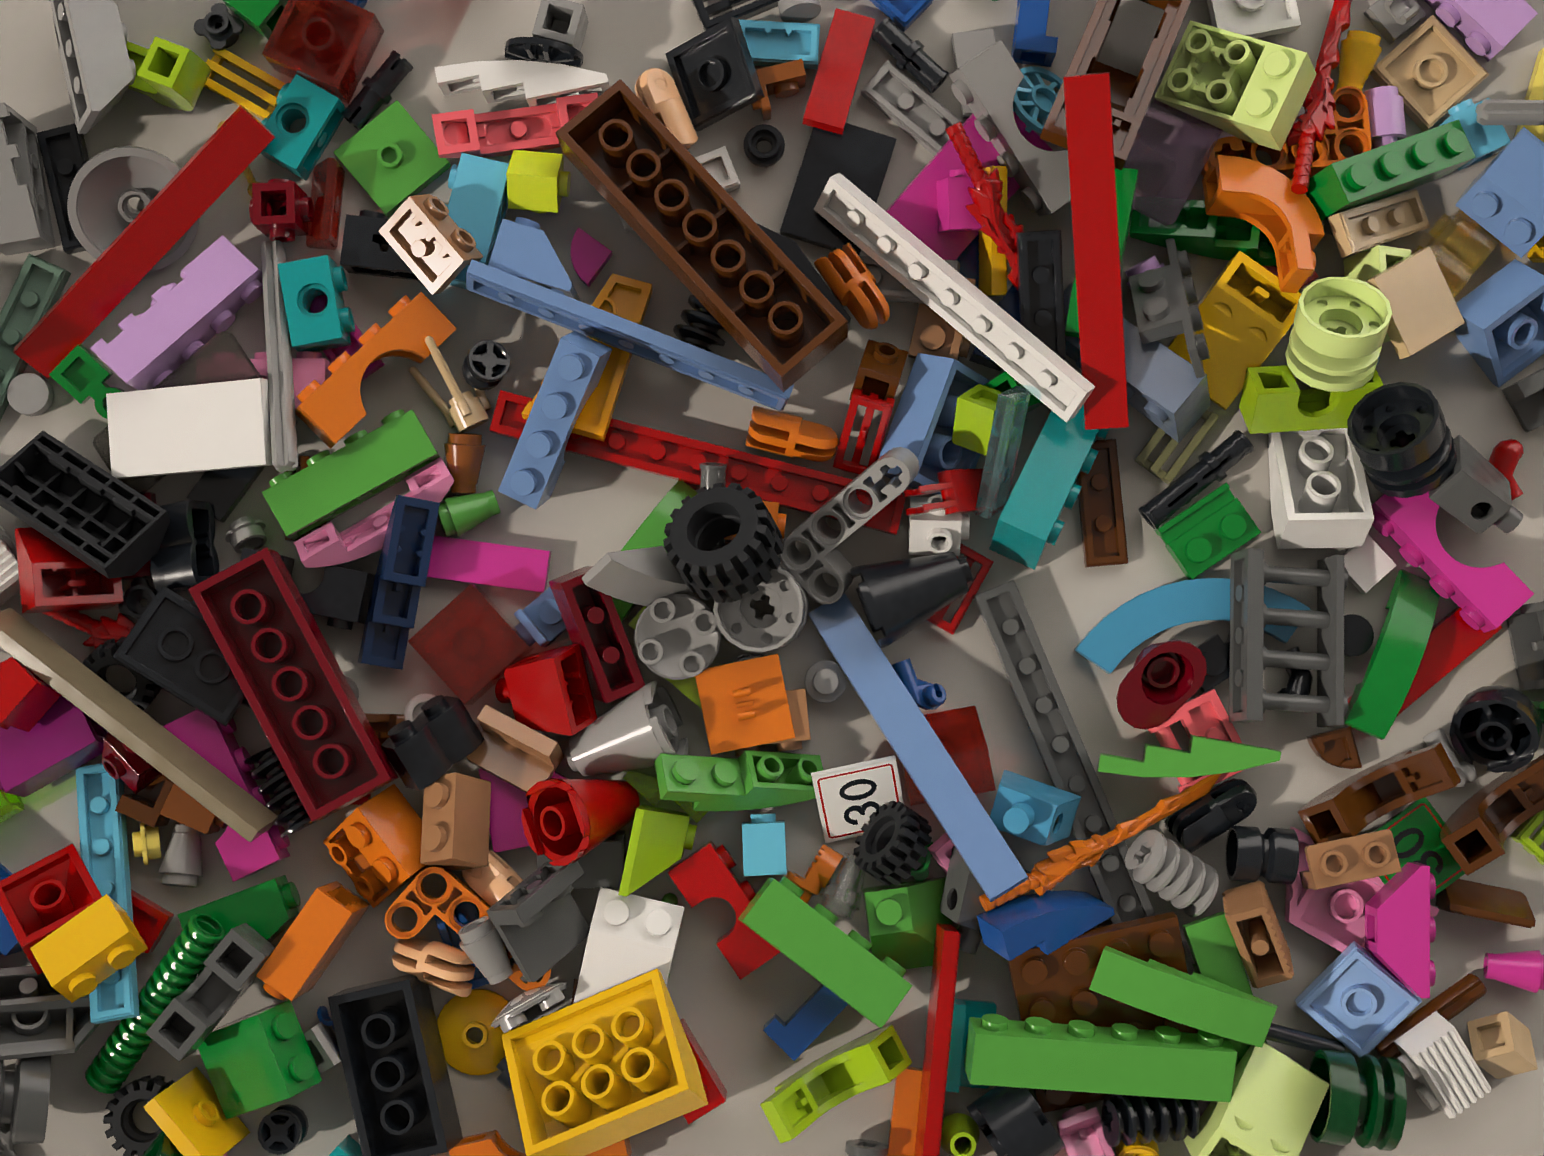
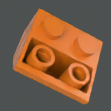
[323,784,429,909]

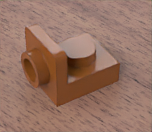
[751,59,806,121]

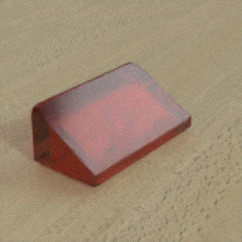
[306,157,345,250]

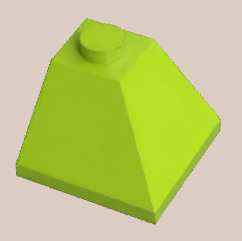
[618,804,697,897]

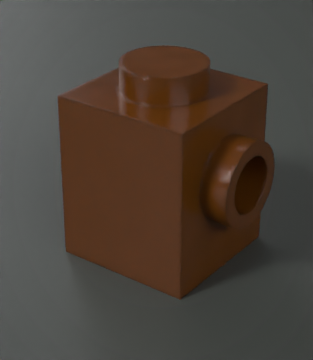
[849,339,908,400]

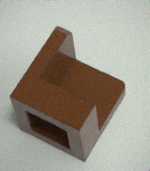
[115,775,174,827]

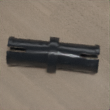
[871,17,949,93]
[340,50,413,130]

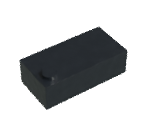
[328,974,463,1156]

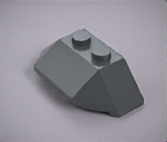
[0,966,101,1061]

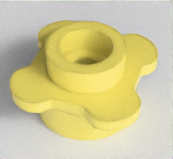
[132,822,162,865]

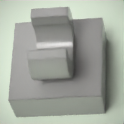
[1364,0,1426,45]

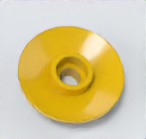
[437,989,520,1075]

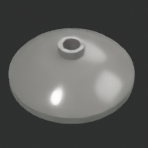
[67,146,200,272]

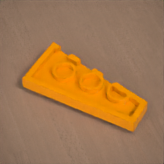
[521,273,653,442]

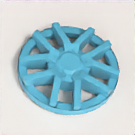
[1013,66,1063,134]

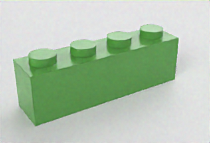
[262,409,440,540]
[738,876,913,1029]

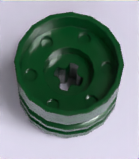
[1309,1049,1407,1151]

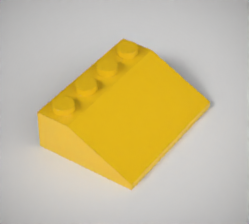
[501,968,708,1156]

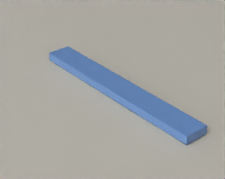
[466,259,794,411]
[808,593,1028,902]

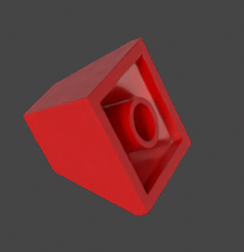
[0,843,102,975]

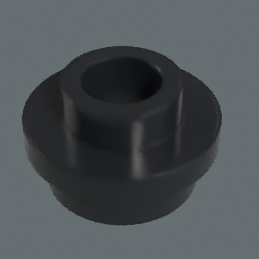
[743,124,785,167]

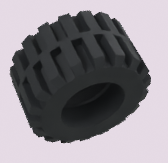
[663,482,784,603]

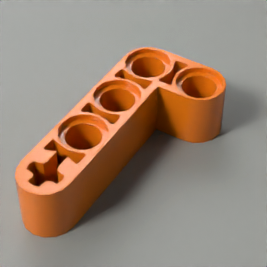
[1200,86,1372,179]
[384,866,551,991]

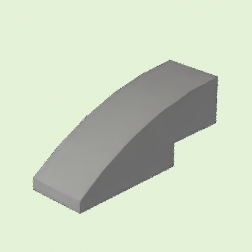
[582,546,700,607]

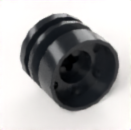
[1347,382,1457,498]

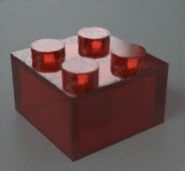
[262,0,384,104]
[408,584,535,705]

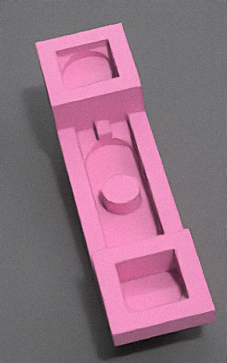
[294,457,454,568]

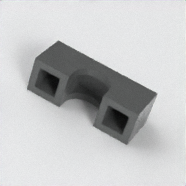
[146,923,275,1062]

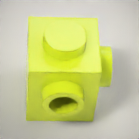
[506,150,571,213]

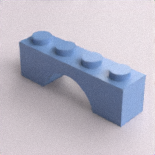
[498,331,612,510]

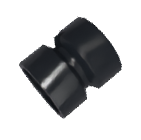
[1226,825,1299,884]

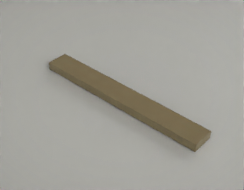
[0,608,278,842]

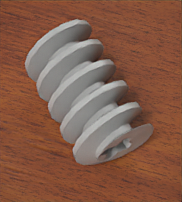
[1124,830,1219,918]

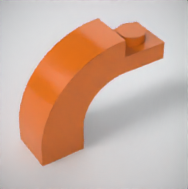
[1202,155,1325,293]

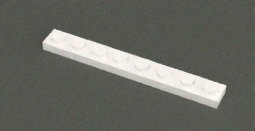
[814,173,1095,423]

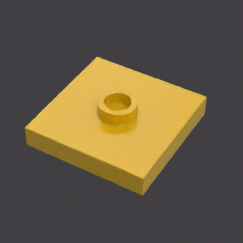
[144,1067,251,1156]

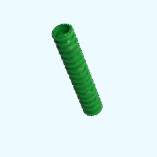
[85,913,225,1094]

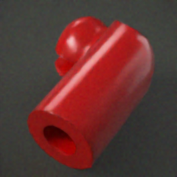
[1489,439,1523,500]

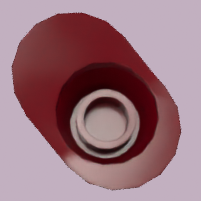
[1116,640,1207,730]

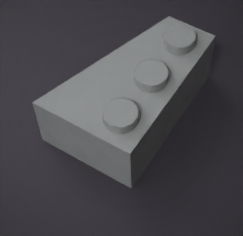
[0,102,55,256]

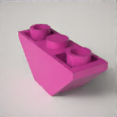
[1365,862,1436,998]

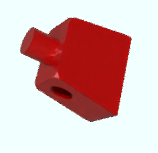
[495,643,597,736]

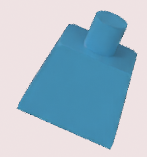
[990,770,1081,846]

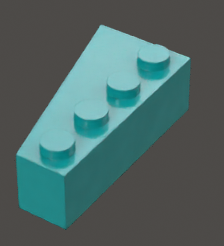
[989,404,1110,570]

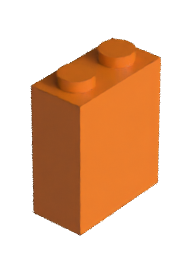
[256,881,370,1001]

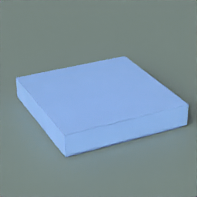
[1295,941,1422,1058]

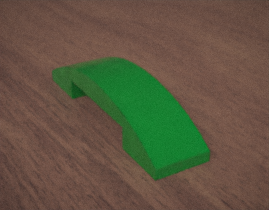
[1344,569,1440,740]

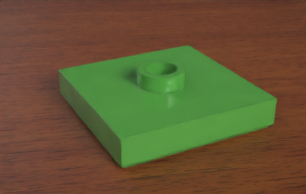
[333,100,452,218]

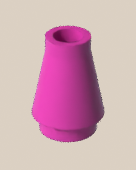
[1483,950,1544,993]

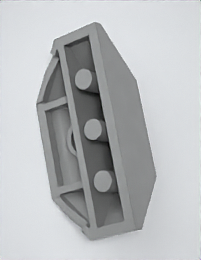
[49,0,136,134]

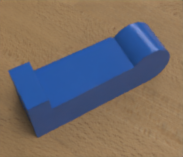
[1011,0,1058,67]
[763,984,848,1061]

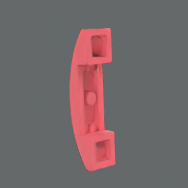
[431,92,598,158]

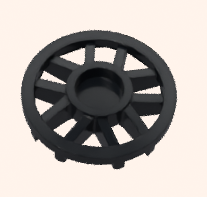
[505,37,583,67]

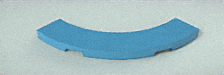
[1074,578,1310,674]

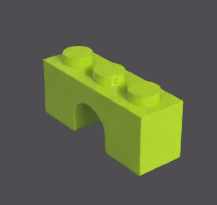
[1239,365,1384,434]

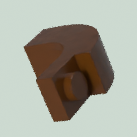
[1297,742,1461,844]
[1440,754,1544,876]

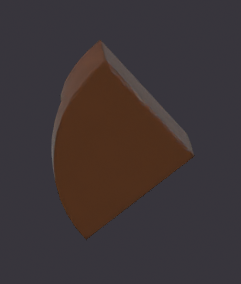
[1306,726,1362,769]

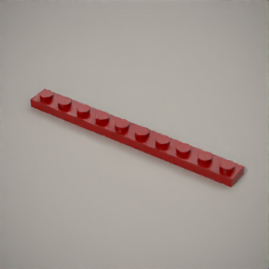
[489,390,906,535]

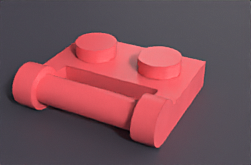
[1148,689,1245,793]

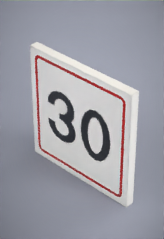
[811,755,904,843]

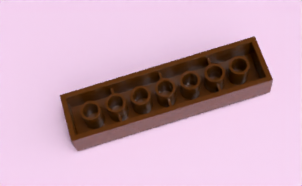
[555,79,848,392]

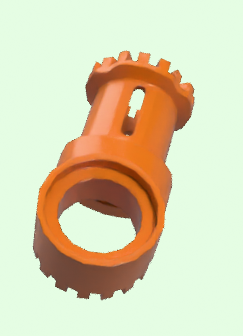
[785,844,843,904]

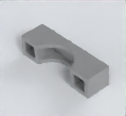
[949,40,1071,217]

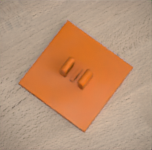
[695,654,795,755]

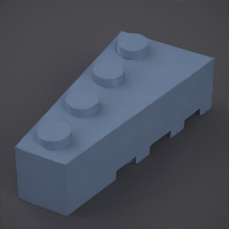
[1064,283,1211,443]

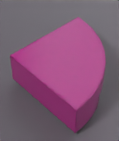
[570,227,613,287]

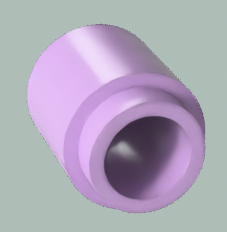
[1364,86,1407,149]

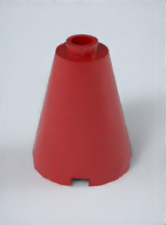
[521,778,640,866]

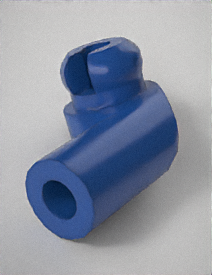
[892,658,947,710]

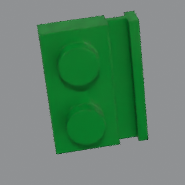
[1154,482,1261,580]

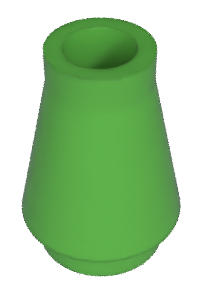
[438,490,501,537]

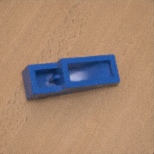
[977,890,1115,961]

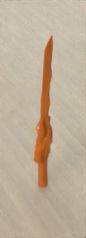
[979,773,1222,912]

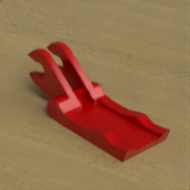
[902,468,994,516]

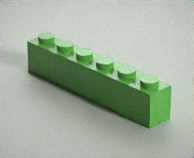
[964,1014,1237,1102]

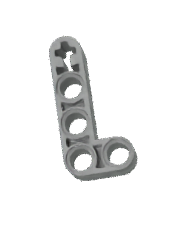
[779,447,919,604]

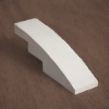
[434,60,610,107]

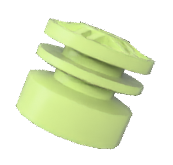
[1285,277,1392,392]

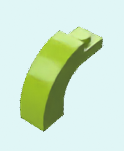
[126,36,211,111]
[760,1025,913,1144]

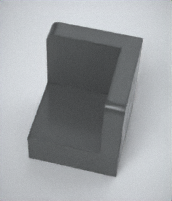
[1502,368,1544,432]

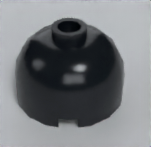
[1449,685,1542,773]

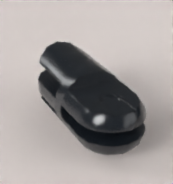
[1164,778,1257,853]

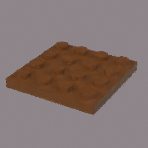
[1008,911,1198,1113]

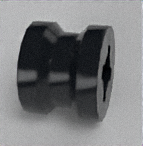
[462,340,510,390]
[257,1104,309,1155]

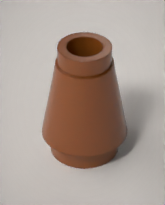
[444,433,486,493]

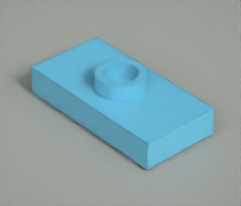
[739,20,820,69]

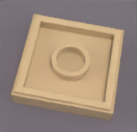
[1370,15,1489,132]
[1365,247,1465,359]

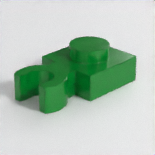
[49,344,125,419]

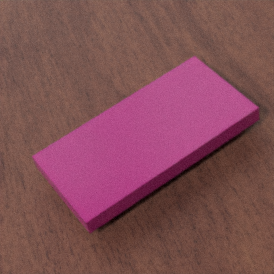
[886,112,1053,260]

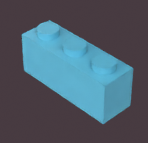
[445,153,509,289]

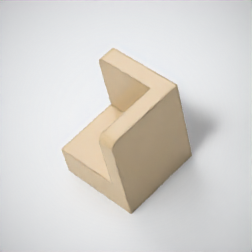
[1467,1011,1538,1079]

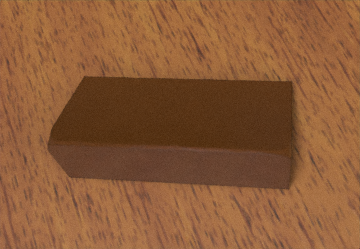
[1435,879,1536,928]

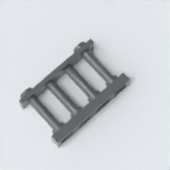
[1229,548,1348,728]

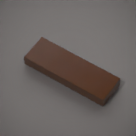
[1076,439,1128,568]

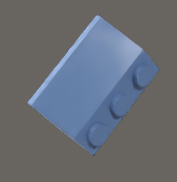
[878,353,990,496]

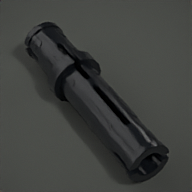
[1138,430,1254,530]

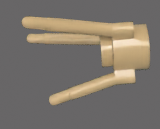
[409,336,492,434]

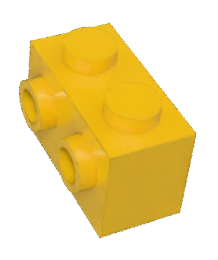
[30,894,148,1003]

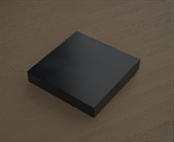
[665,17,765,132]

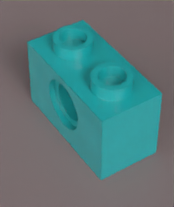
[261,74,346,180]
[278,255,355,352]

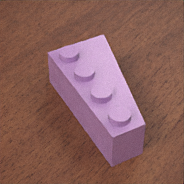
[90,235,263,390]

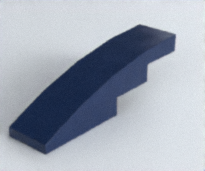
[358,495,440,670]

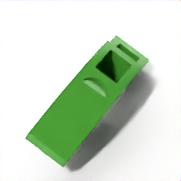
[654,750,823,811]

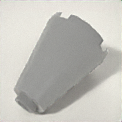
[565,681,689,777]

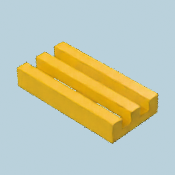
[204,49,286,120]

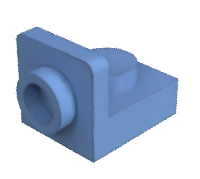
[514,587,567,648]

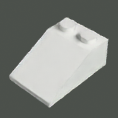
[1268,428,1374,549]
[573,887,685,1004]

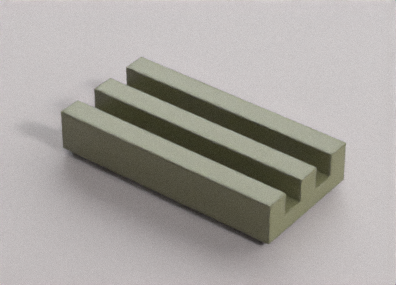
[1134,410,1219,485]

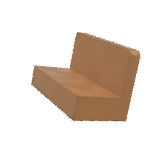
[467,704,564,793]

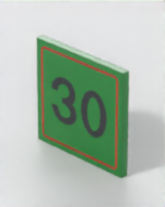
[1373,797,1465,896]

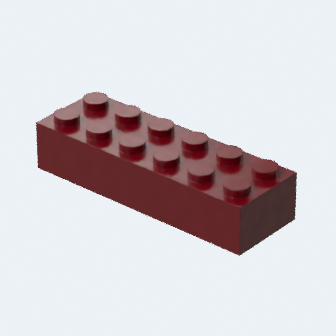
[188,547,399,822]

